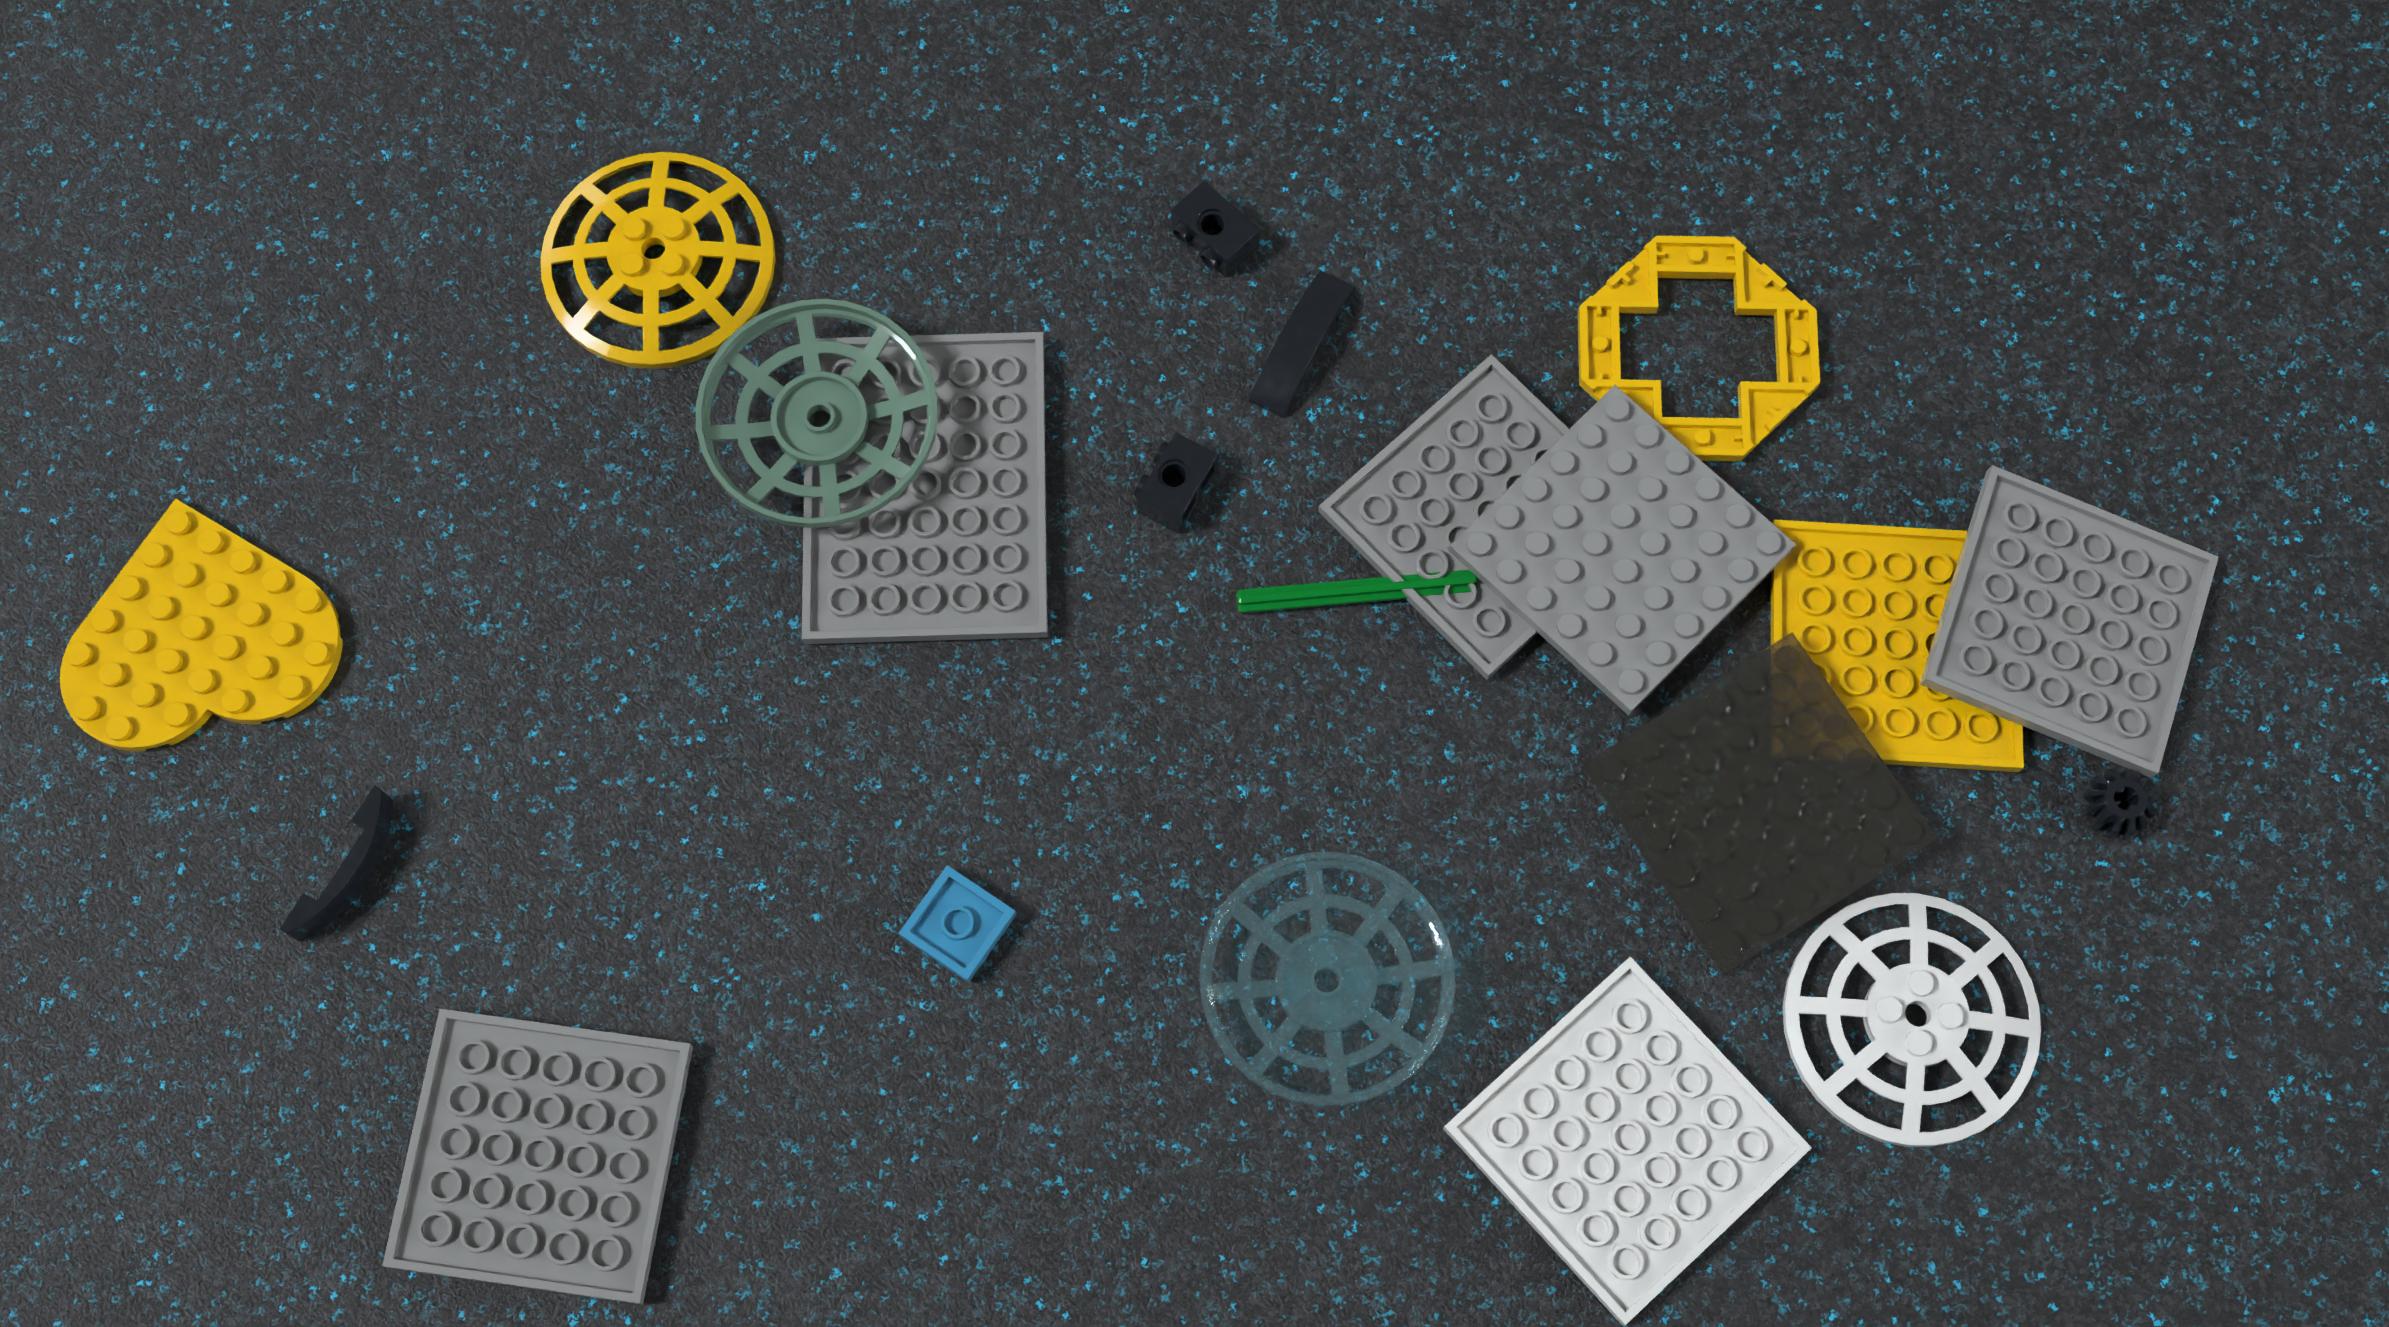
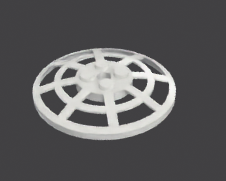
[1782,893,2041,1147]

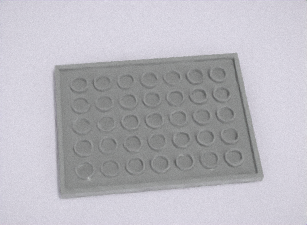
[802,332,1048,644]

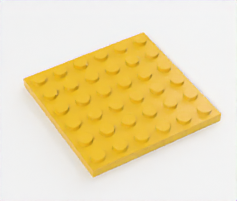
[1770,520,2024,772]

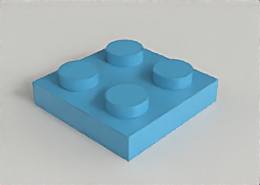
[898,865,1017,983]

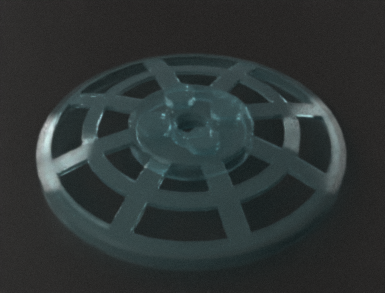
[1200,852,1455,1107]

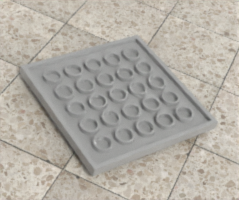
[1318,354,1569,680]
[1448,385,1796,715]
[1920,465,2219,778]
[382,1009,693,1305]

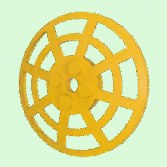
[540,152,775,369]

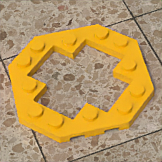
[1578,236,1820,461]

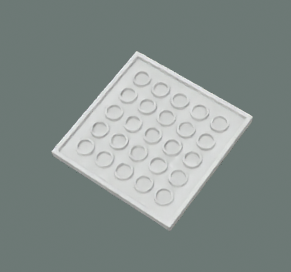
[1443,957,1812,1326]

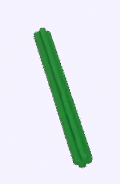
[1236,570,1478,613]

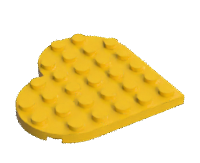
[60,498,343,752]

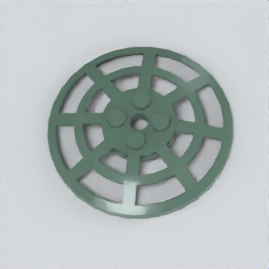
[695,299,939,528]

